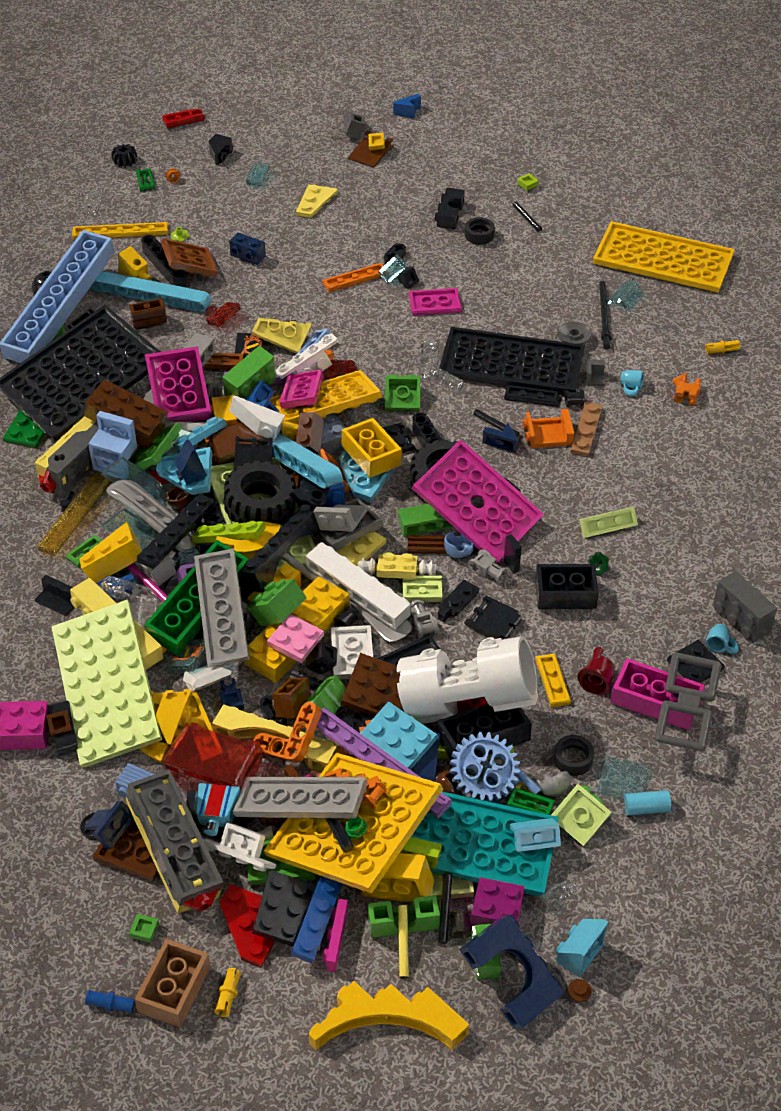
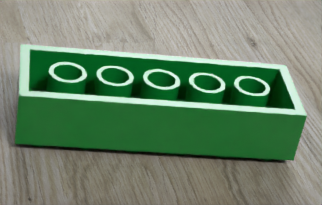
[144,540,249,656]

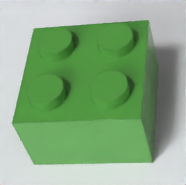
[247,579,307,626]

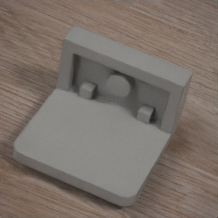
[313,505,368,532]

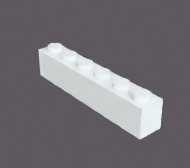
[306,542,410,630]

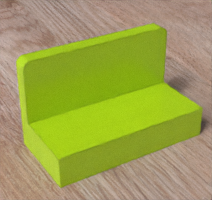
[400,837,442,869]

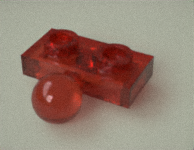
[205,302,241,327]

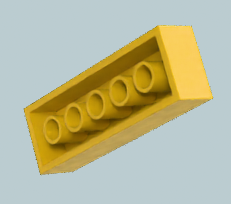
[244,576,350,683]

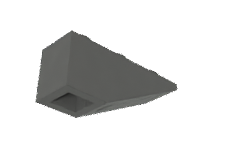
[343,110,365,139]

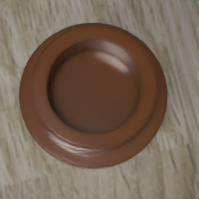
[568,979,592,1002]

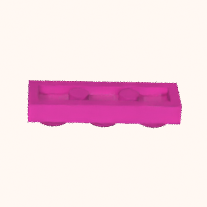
[323,899,348,972]

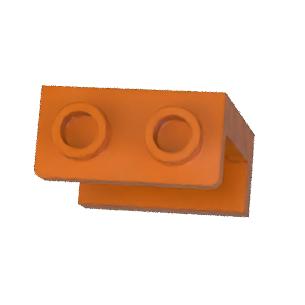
[522,409,574,448]

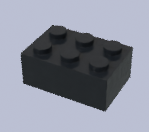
[535,564,599,609]

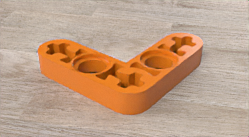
[252,702,321,763]

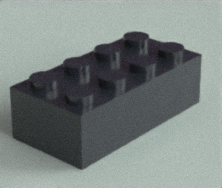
[437,703,532,767]

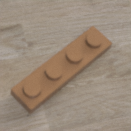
[571,402,603,457]

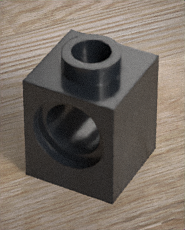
[305,640,338,674]

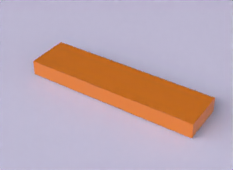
[322,263,388,293]

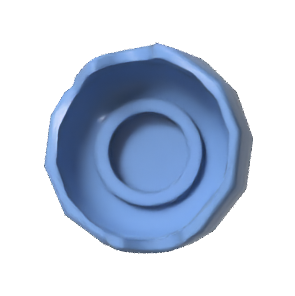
[444,532,474,558]

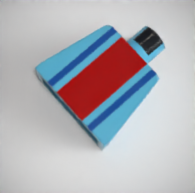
[197,783,241,836]

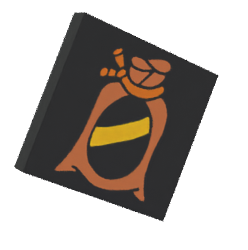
[235,333,270,358]

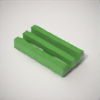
[65,535,102,568]

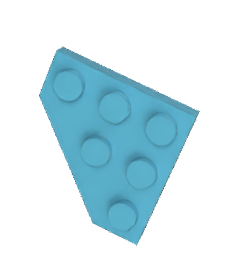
[156,447,212,495]
[338,450,395,503]

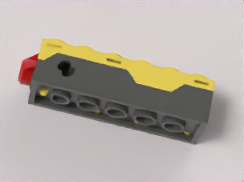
[35,416,99,498]
[126,769,223,914]

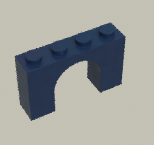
[459,914,564,1029]

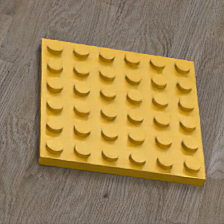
[264,753,443,894]

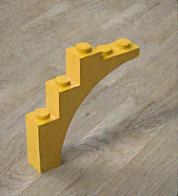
[309,981,469,1050]

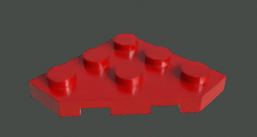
[220,884,275,968]

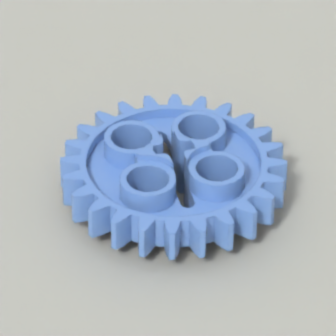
[449,732,520,802]

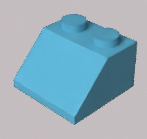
[556,919,608,977]

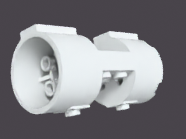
[397,636,538,724]

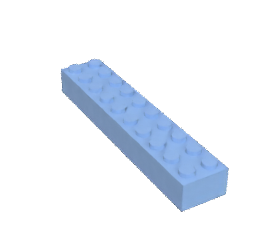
[0,230,115,363]

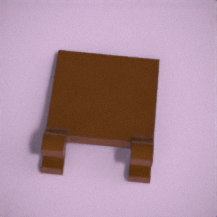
[348,130,394,168]

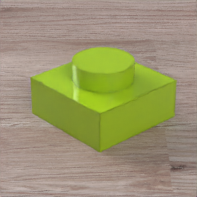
[517,173,539,191]

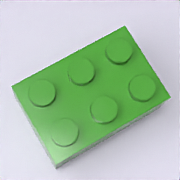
[222,346,276,399]

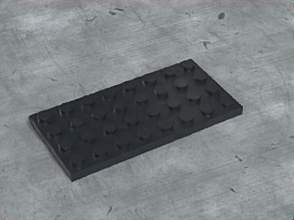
[438,327,585,394]

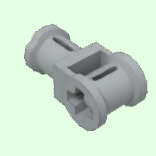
[468,550,508,583]
[410,600,439,638]

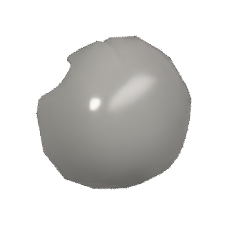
[536,771,571,797]

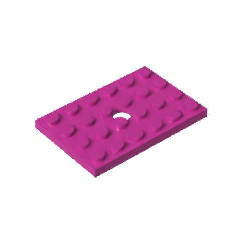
[411,439,544,564]

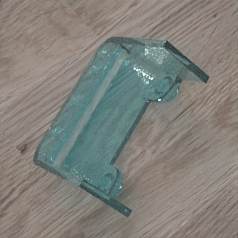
[101,457,164,540]

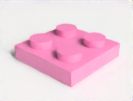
[267,614,324,663]

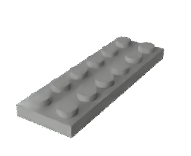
[194,549,249,668]
[233,777,368,818]

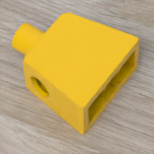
[118,246,152,281]

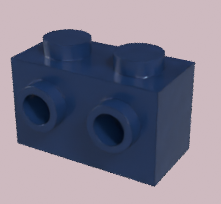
[229,232,266,265]

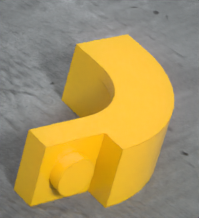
[216,522,281,561]

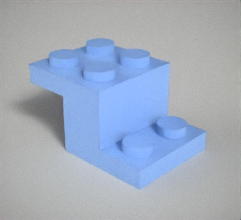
[88,411,137,479]

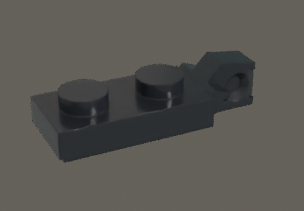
[437,580,480,623]

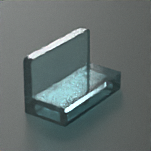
[607,278,644,312]

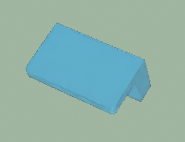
[510,818,561,852]

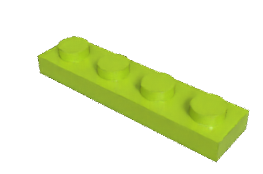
[191,521,266,544]

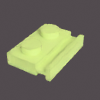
[403,576,442,602]

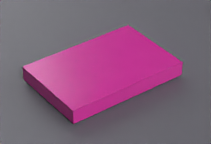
[409,288,462,316]

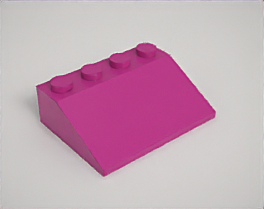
[145,346,211,422]

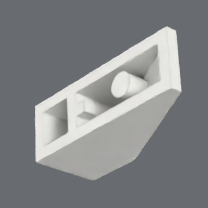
[229,395,285,441]

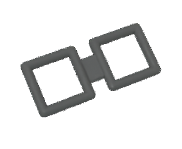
[655,652,721,752]

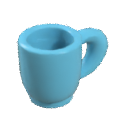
[620,370,644,397]
[706,624,739,654]

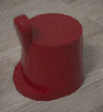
[577,647,615,695]

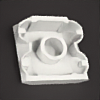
[183,665,231,692]

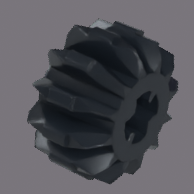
[111,144,137,168]

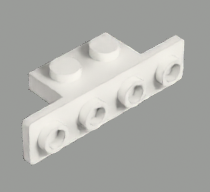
[276,334,339,379]
[202,823,276,872]

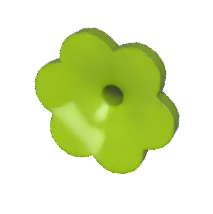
[170,227,190,242]

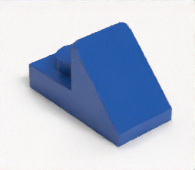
[393,94,421,118]

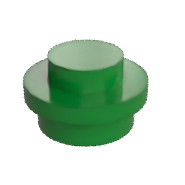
[345,817,368,839]

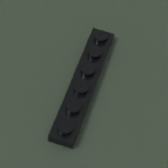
[137,494,215,569]

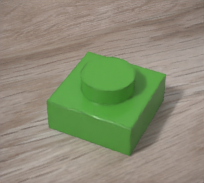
[129,914,159,943]

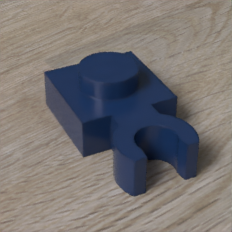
[220,678,244,710]

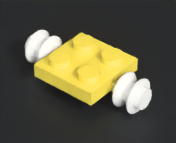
[358,553,436,579]

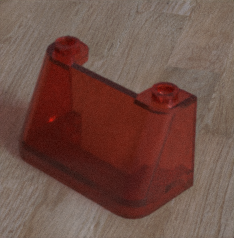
[161,722,265,790]

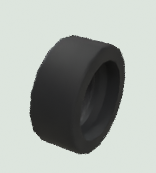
[465,217,495,245]
[553,735,595,776]

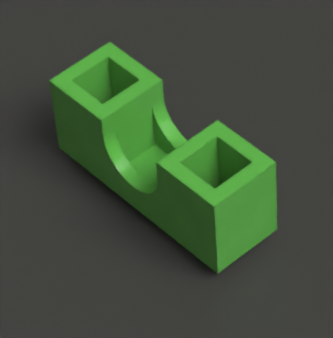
[368,895,440,938]

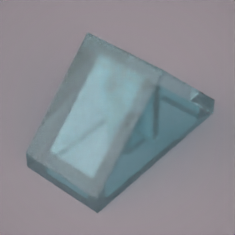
[378,255,409,284]

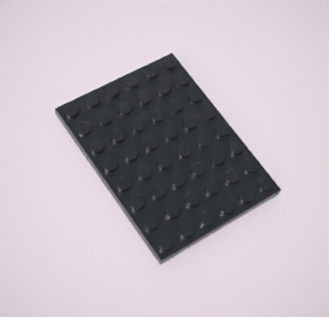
[0,305,161,442]

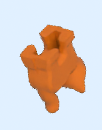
[673,372,701,406]

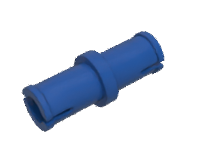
[85,990,135,1013]

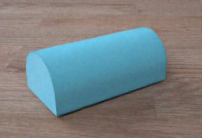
[624,790,671,816]

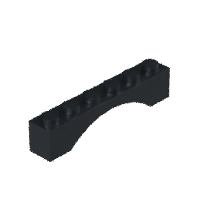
[240,504,320,592]

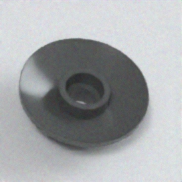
[557,322,591,344]

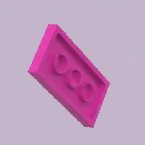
[280,369,323,410]

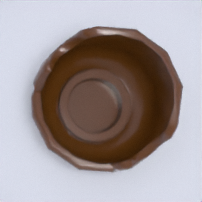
[165,486,194,510]
[435,769,462,796]

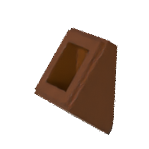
[46,710,72,736]

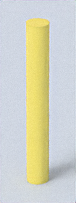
[398,905,409,977]

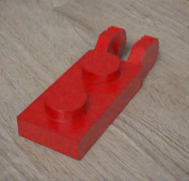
[162,108,205,128]

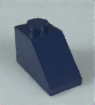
[175,439,207,486]

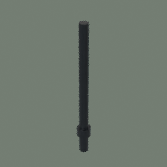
[599,281,611,350]

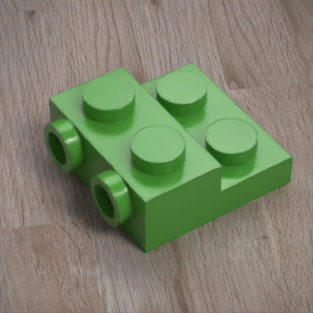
[385,374,421,411]

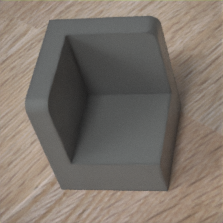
[586,360,605,386]

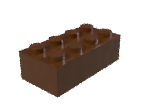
[84,379,168,449]

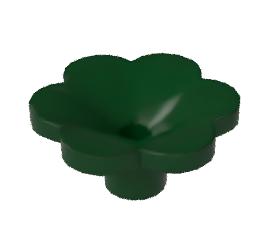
[588,552,609,576]

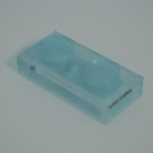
[246,162,270,187]

